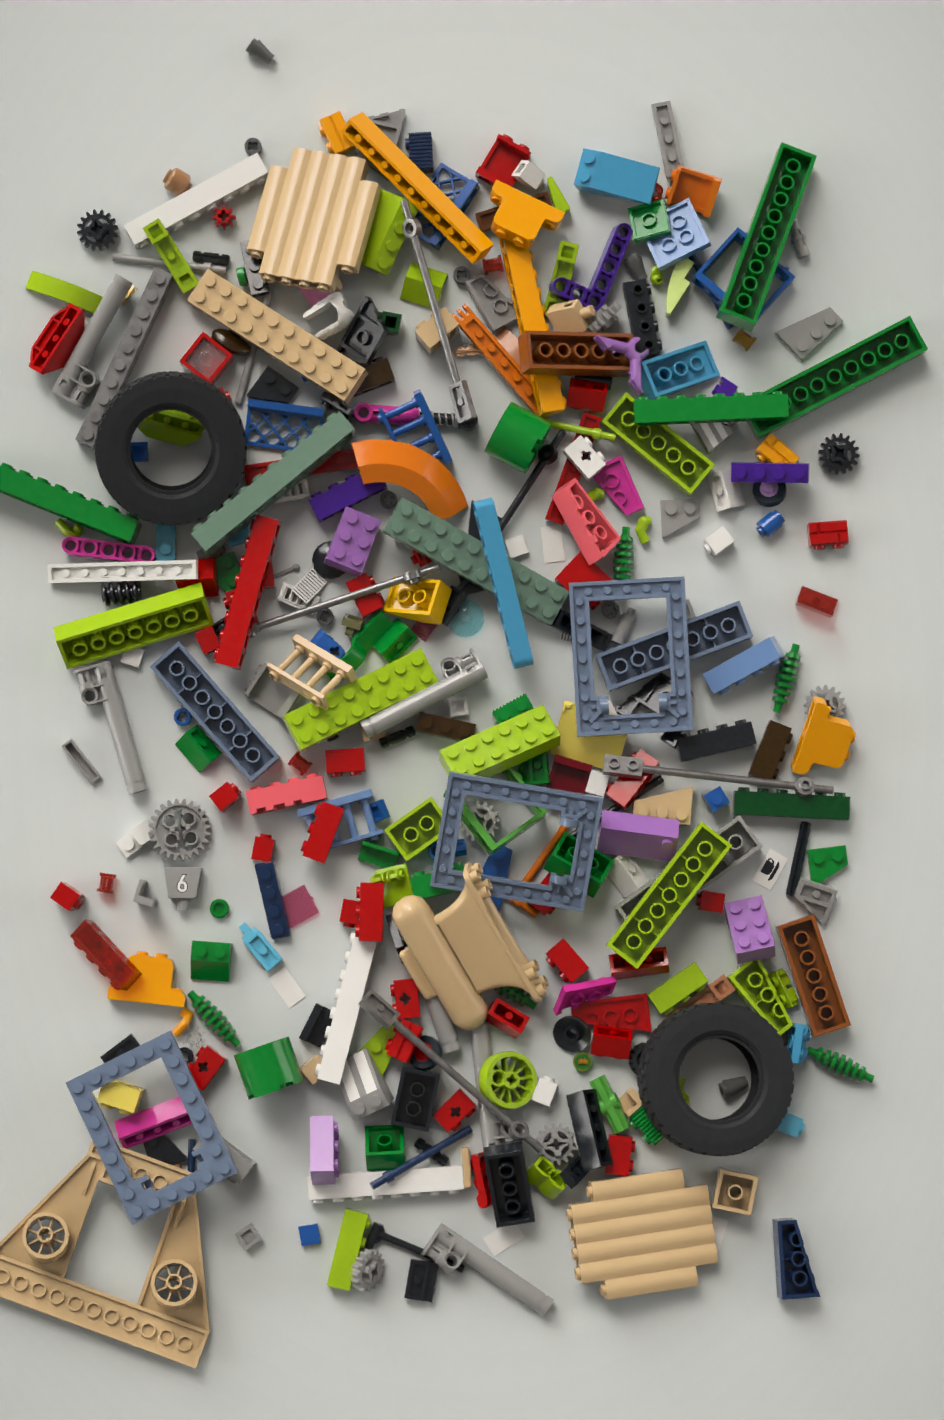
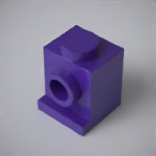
[711,376,738,397]

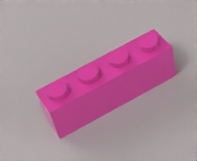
[114,1096,193,1149]

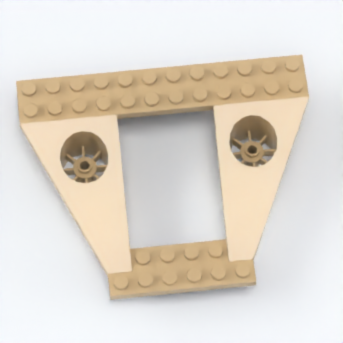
[0,1140,210,1369]

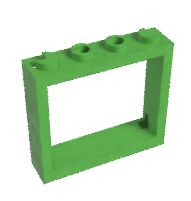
[443,767,547,856]

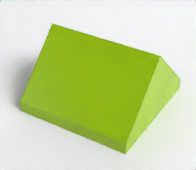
[400,262,448,308]

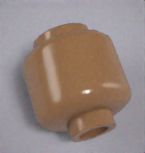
[163,168,192,196]

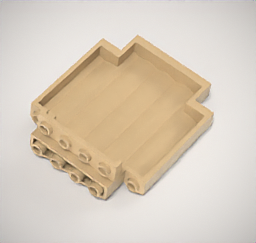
[247,148,382,293]
[566,1168,718,1300]

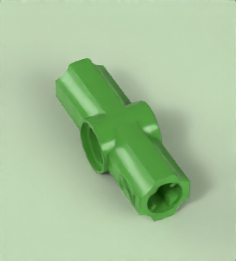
[589,1074,630,1134]

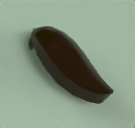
[211,329,252,356]

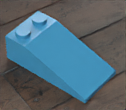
[574,148,660,205]
[641,340,720,400]

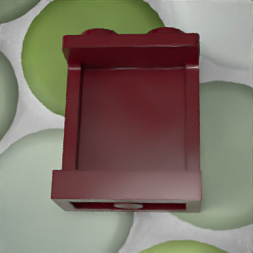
[546,754,593,794]

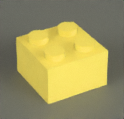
[97,1080,145,1115]

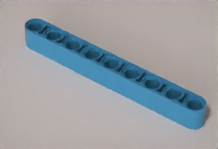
[473,497,533,669]

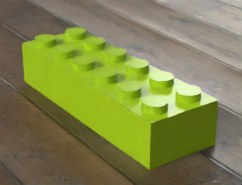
[601,392,715,497]
[439,705,561,777]

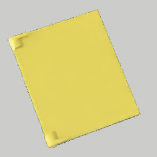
[550,700,627,769]

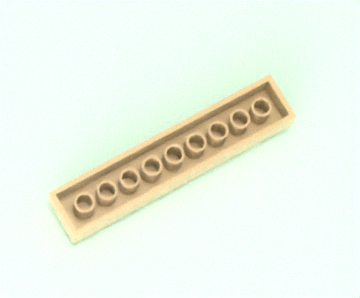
[187,269,368,405]

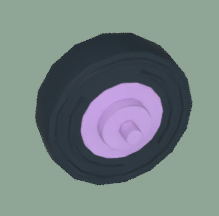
[752,482,787,507]

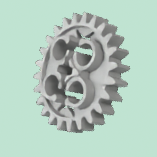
[148,799,211,861]

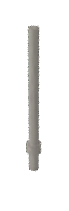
[113,253,227,274]
[235,294,272,404]

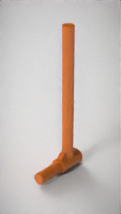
[506,825,569,918]

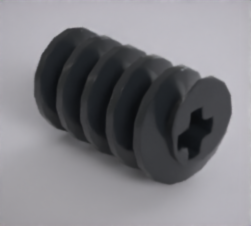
[101,581,142,606]

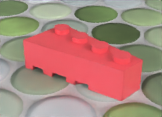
[551,478,621,565]
[245,773,328,815]

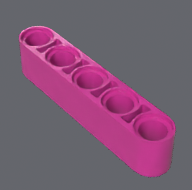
[62,536,156,562]

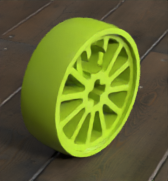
[478,1051,537,1110]

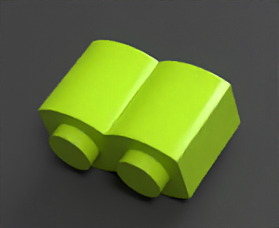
[527,1156,567,1200]

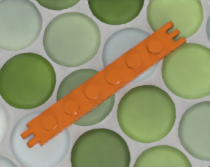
[452,304,552,419]

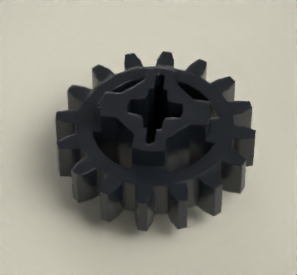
[77,209,119,252]
[818,433,860,475]

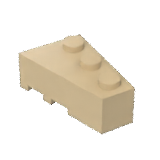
[632,787,693,826]

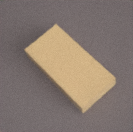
[461,1147,472,1188]

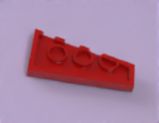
[571,993,652,1032]

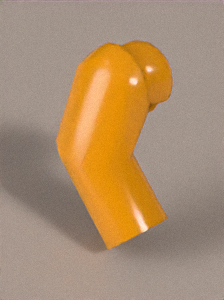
[172,1008,193,1037]

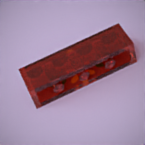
[70,919,142,991]

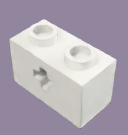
[563,435,606,481]

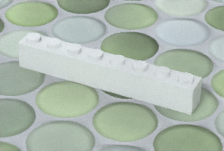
[124,153,268,249]
[314,932,377,1086]
[307,1165,464,1203]

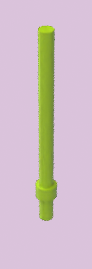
[541,417,617,442]

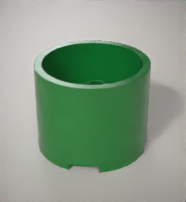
[484,402,552,474]
[234,1036,304,1100]

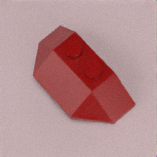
[29,303,85,375]

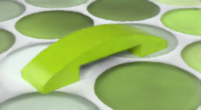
[143,218,199,294]
[544,240,579,316]
[26,271,103,314]

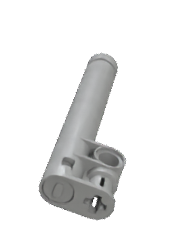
[51,274,132,409]
[359,648,488,738]
[74,661,147,795]
[425,913,461,1054]
[470,1023,519,1154]
[421,1223,554,1316]

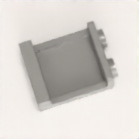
[244,662,301,720]

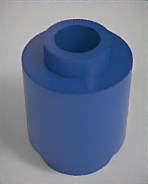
[756,510,785,538]

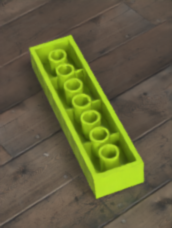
[53,582,214,670]
[283,648,438,753]
[606,822,732,969]

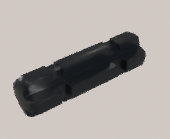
[192,251,230,266]
[379,726,416,748]
[414,1138,449,1166]

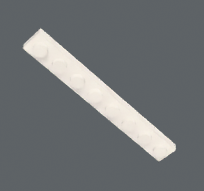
[47,560,198,583]

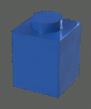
[702,786,730,813]

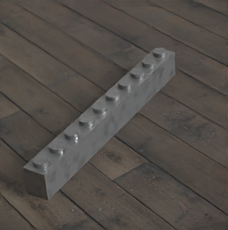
[75,267,174,450]

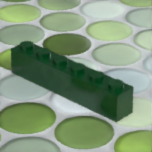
[732,787,850,821]

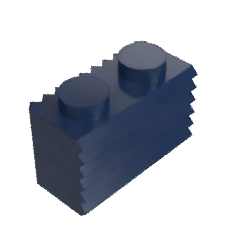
[405,132,434,173]

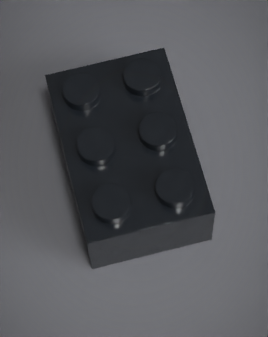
[391,1066,441,1132]

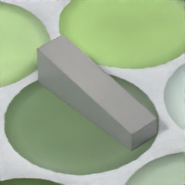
[62,738,101,784]

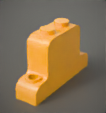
[490,180,565,248]
[790,696,856,774]
[107,951,187,1007]

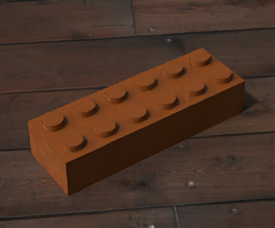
[518,331,633,377]
[775,914,851,1037]

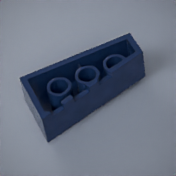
[772,1218,820,1300]

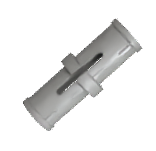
[790,219,810,259]

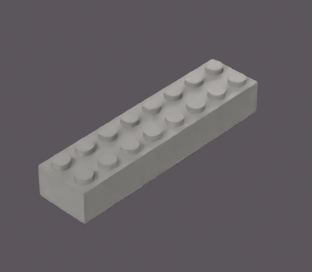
[614,815,762,920]

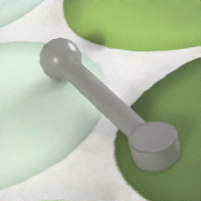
[274,564,300,579]

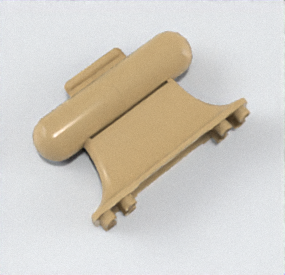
[392,862,549,1031]

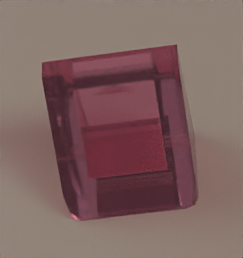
[411,621,438,642]

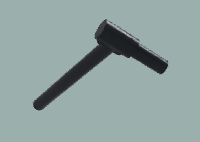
[363,1222,465,1273]

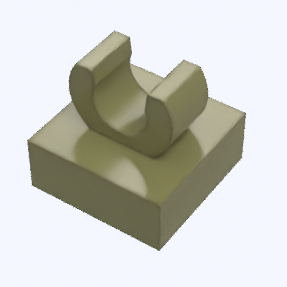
[341,614,364,637]

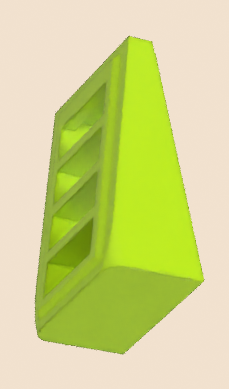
[547,176,570,215]

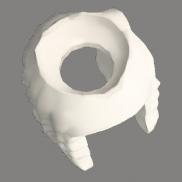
[303,292,355,340]

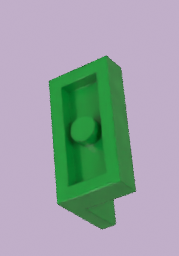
[373,618,418,663]
[175,725,222,772]
[358,841,400,868]

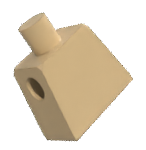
[546,299,595,332]

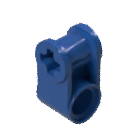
[310,629,345,659]

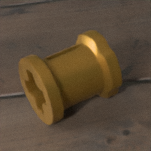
[732,328,757,352]

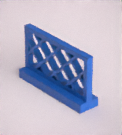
[415,163,480,251]
[245,399,325,450]

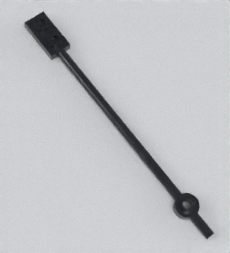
[441,429,566,627]

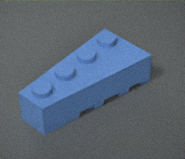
[703,636,785,695]

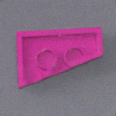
[593,455,645,516]
[553,976,617,1016]

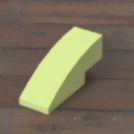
[665,258,694,318]

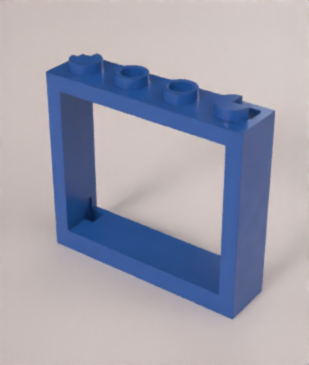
[691,227,795,321]

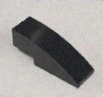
[550,609,613,652]

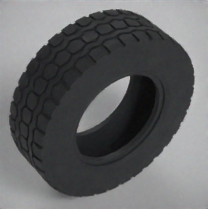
[95,371,247,525]
[637,1002,794,1156]

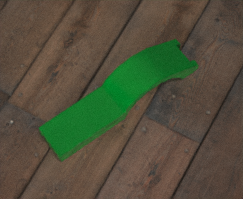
[326,610,393,682]

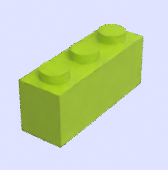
[647,962,708,1015]

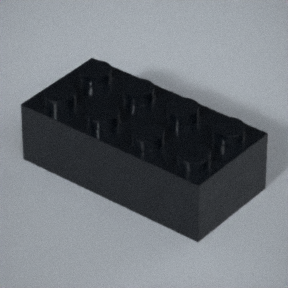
[484,1141,535,1228]

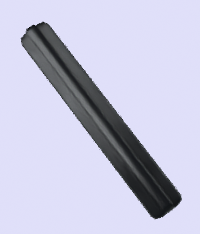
[786,821,811,897]

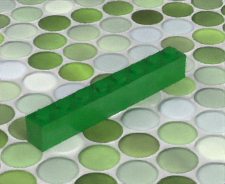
[633,391,789,426]

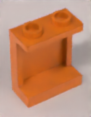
[664,165,722,218]

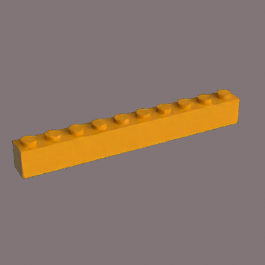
[341,112,494,264]
[498,237,566,417]

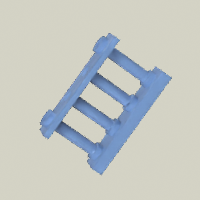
[297,789,384,849]

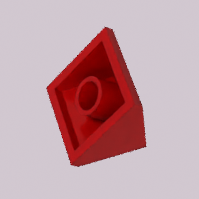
[175,558,219,597]

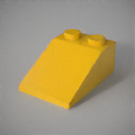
[383,576,452,624]

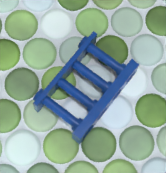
[377,389,453,464]

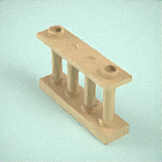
[267,634,357,710]

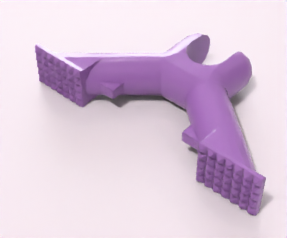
[593,334,649,395]

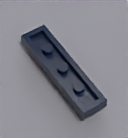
[255,861,291,939]

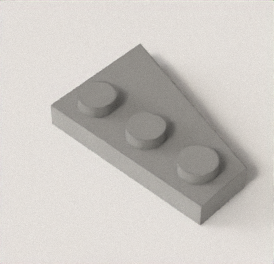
[464,273,517,332]
[775,307,843,361]

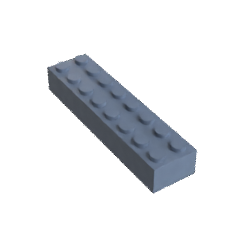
[595,601,753,692]
[150,641,281,783]

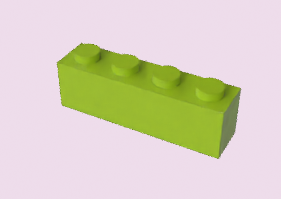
[327,1208,371,1291]

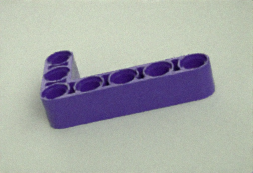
[549,223,633,311]

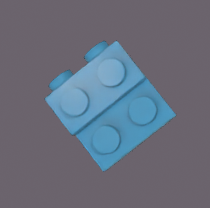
[787,1023,811,1064]

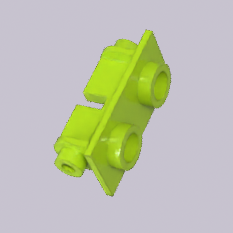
[768,968,798,1009]

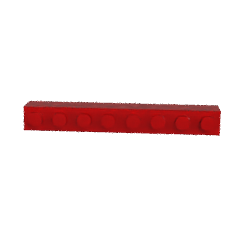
[214,514,282,671]

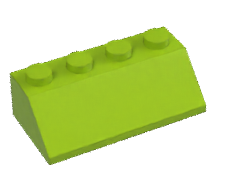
[361,189,418,276]

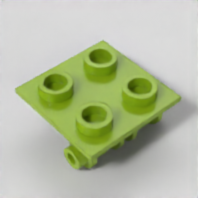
[370,863,414,908]

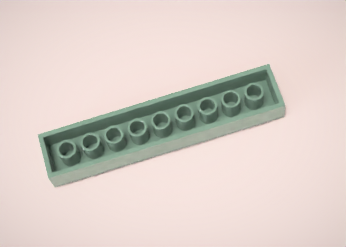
[191,411,356,557]
[382,497,569,625]

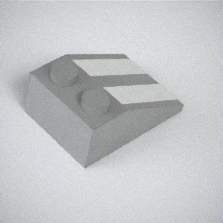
[340,1048,394,1121]

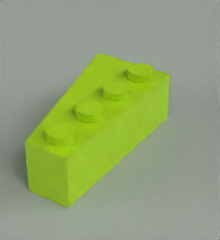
[727,960,793,1036]

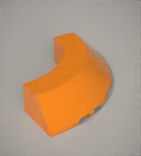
[351,439,468,519]

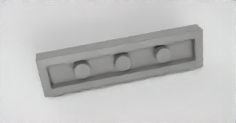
[651,101,684,179]

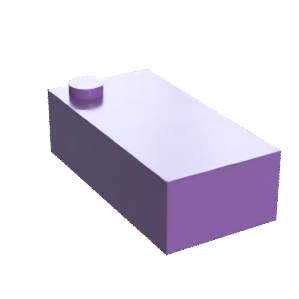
[597,810,680,862]

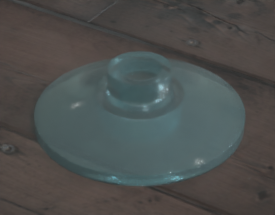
[448,599,484,637]

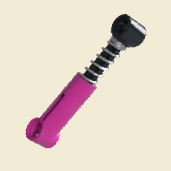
[354,403,478,431]

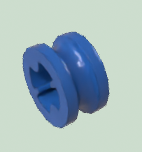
[174,708,192,726]

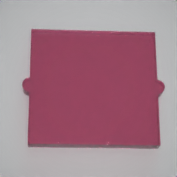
[283,885,319,928]

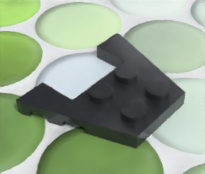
[615,672,693,749]

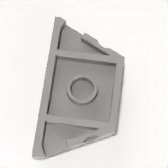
[356,109,405,181]

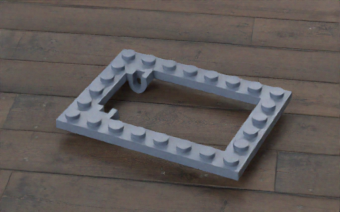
[569,576,693,737]
[430,771,604,912]
[66,1031,239,1225]

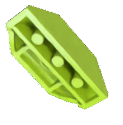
[137,410,205,447]

